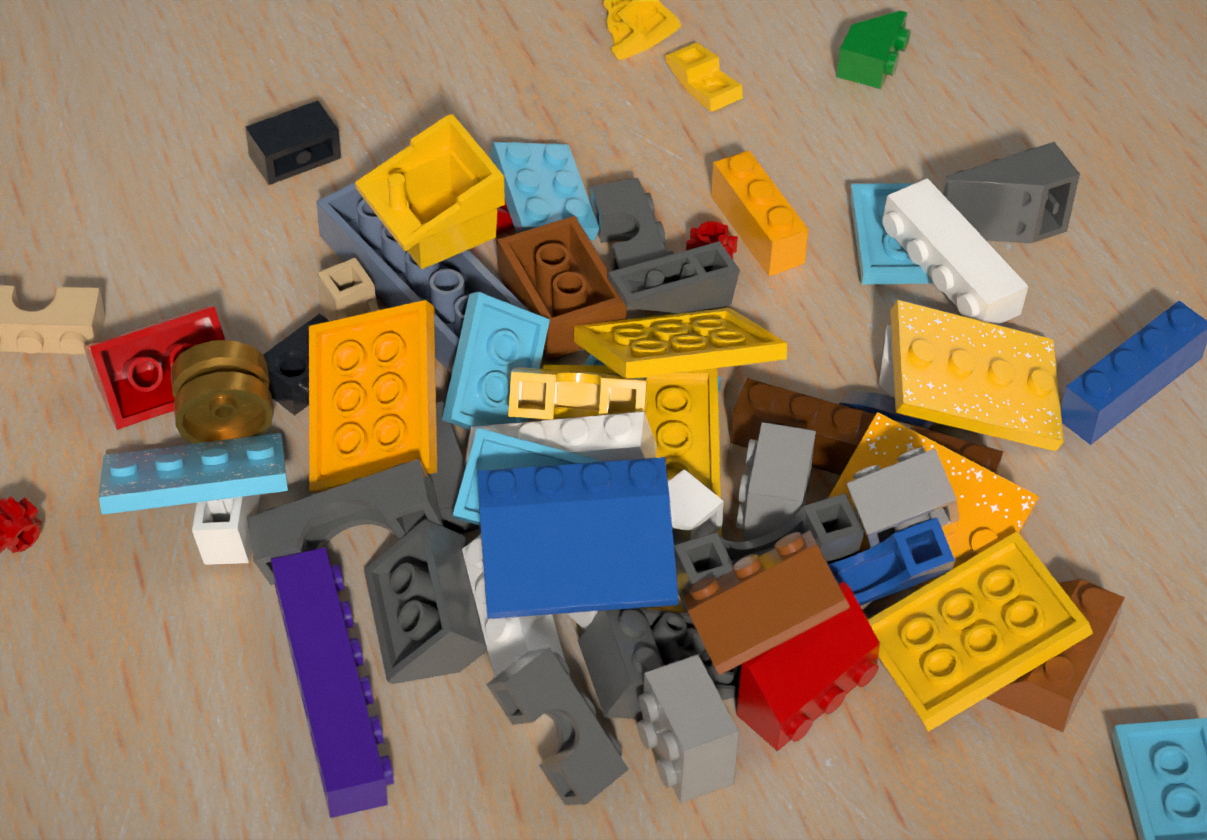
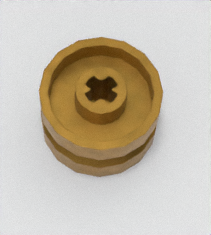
[171,340,274,444]

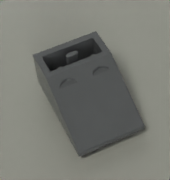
[943,142,1080,243]
[578,608,741,719]

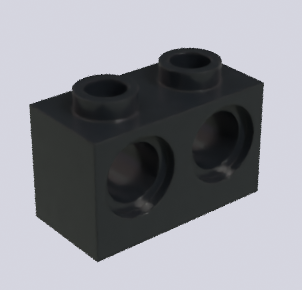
[263,313,329,416]

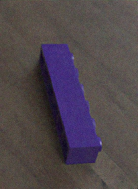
[271,547,394,818]

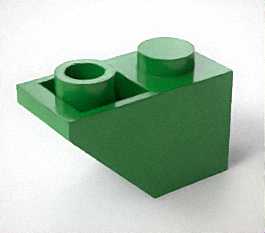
[837,10,911,89]

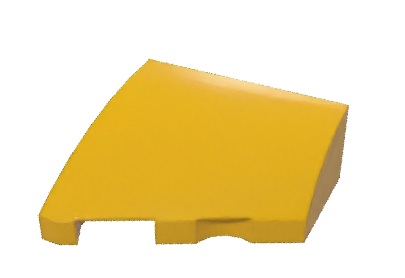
[603,0,682,60]

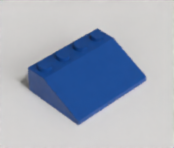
[477,457,678,619]

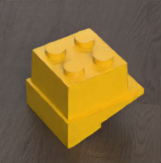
[355,113,505,270]

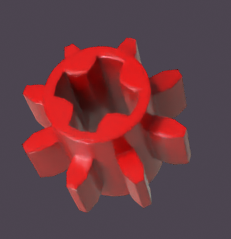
[686,221,738,259]
[0,496,42,553]

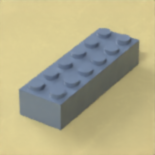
[316,181,530,375]

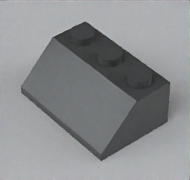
[364,519,488,684]

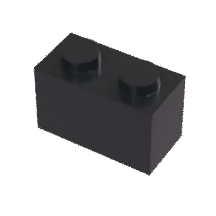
[245,100,341,185]

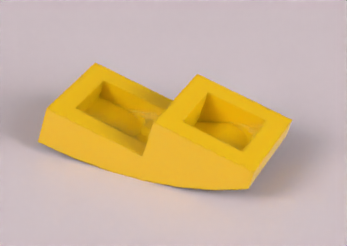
[665,42,743,112]

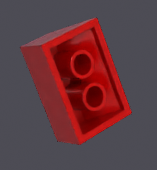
[83,306,226,430]
[737,582,880,751]

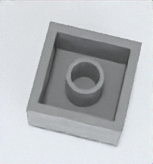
[736,422,816,541]
[847,448,959,548]
[637,655,739,803]

